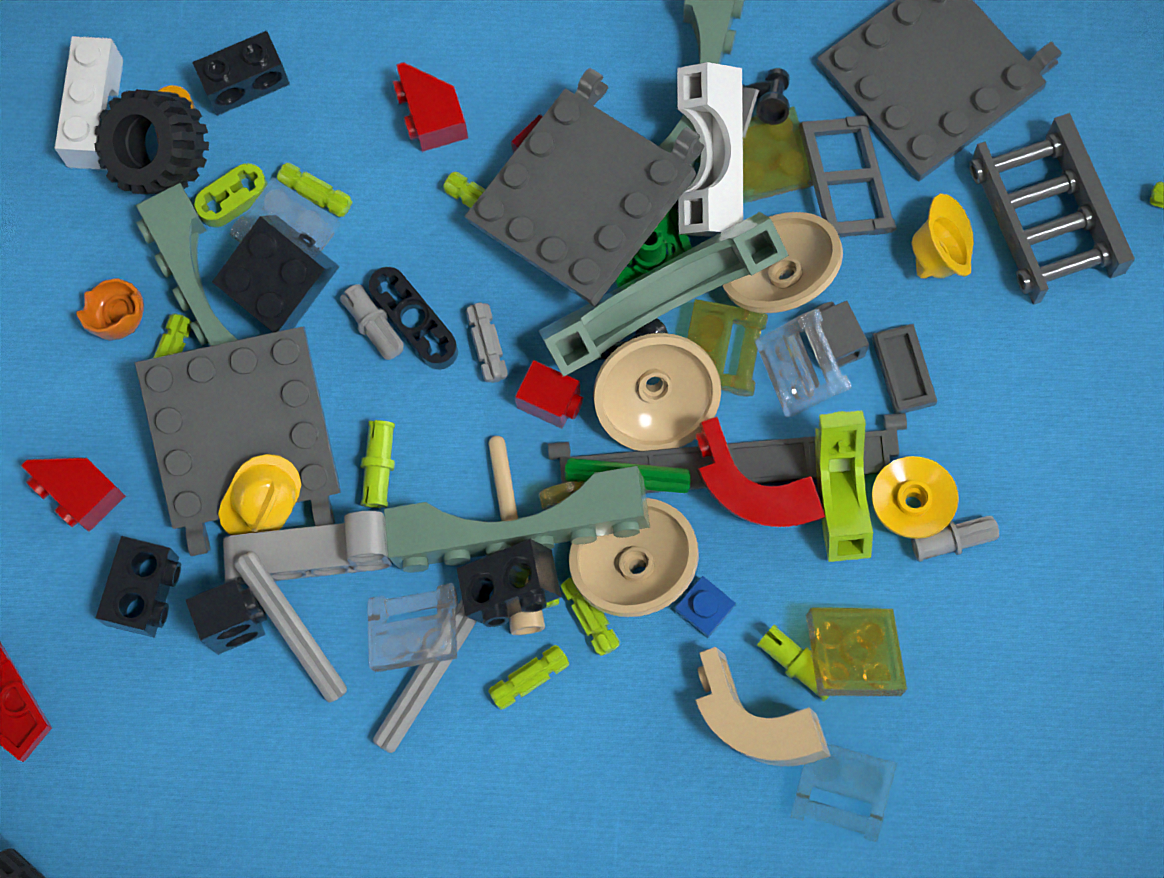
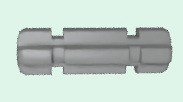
[466,302,508,383]

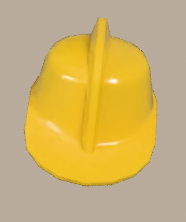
[911,193,974,279]
[218,454,301,536]

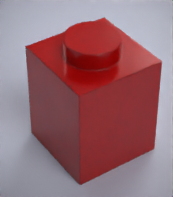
[515,360,584,429]

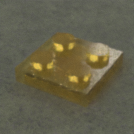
[742,106,813,203]
[806,607,907,696]

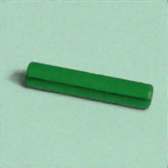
[565,458,691,493]

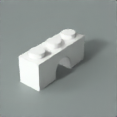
[55,36,123,170]

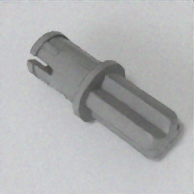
[340,284,404,360]
[911,516,999,562]

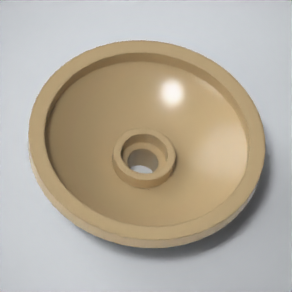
[722,212,843,313]
[593,333,721,451]
[569,498,699,617]

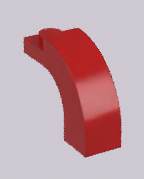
[695,417,825,527]

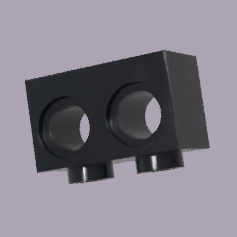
[192,30,290,116]
[95,536,181,638]
[457,539,561,627]
[185,579,268,655]

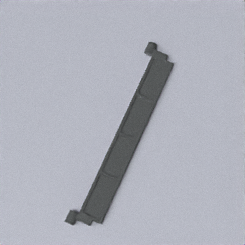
[548,413,907,494]

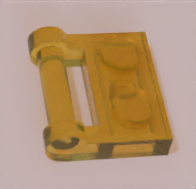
[687,299,768,397]

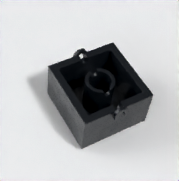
[212,215,340,333]

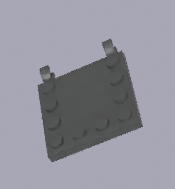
[817,0,1062,181]
[465,68,705,307]
[135,326,341,557]

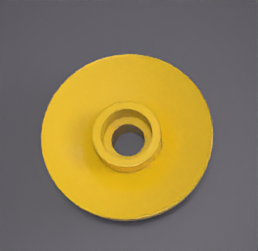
[872,456,958,539]

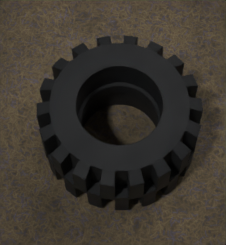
[94,89,209,194]

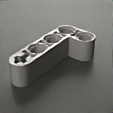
[223,511,392,585]

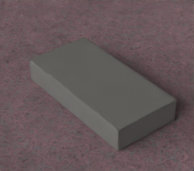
[872,324,937,414]

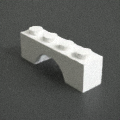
[677,62,743,237]

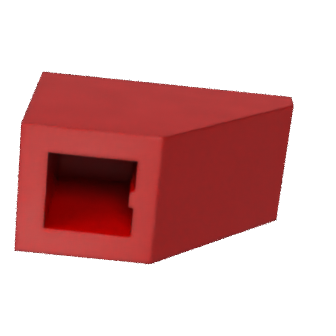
[392,62,469,152]
[21,458,126,532]

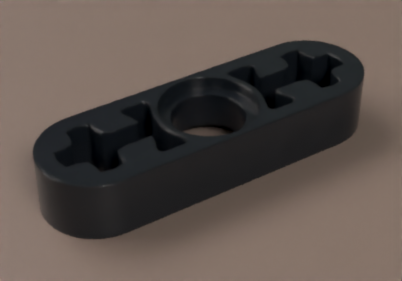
[369,267,458,370]

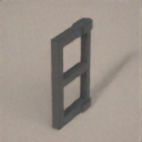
[798,116,897,237]

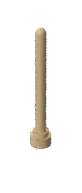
[489,436,545,635]

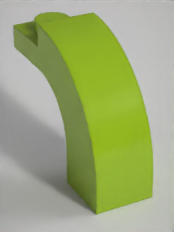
[815,410,873,562]

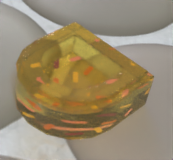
[538,482,585,510]

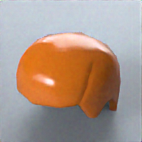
[77,278,144,341]

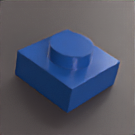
[675,576,736,638]

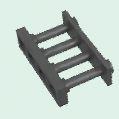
[969,113,1135,305]

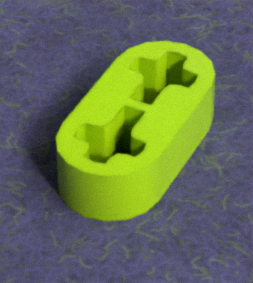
[195,164,268,227]

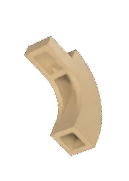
[696,647,830,766]

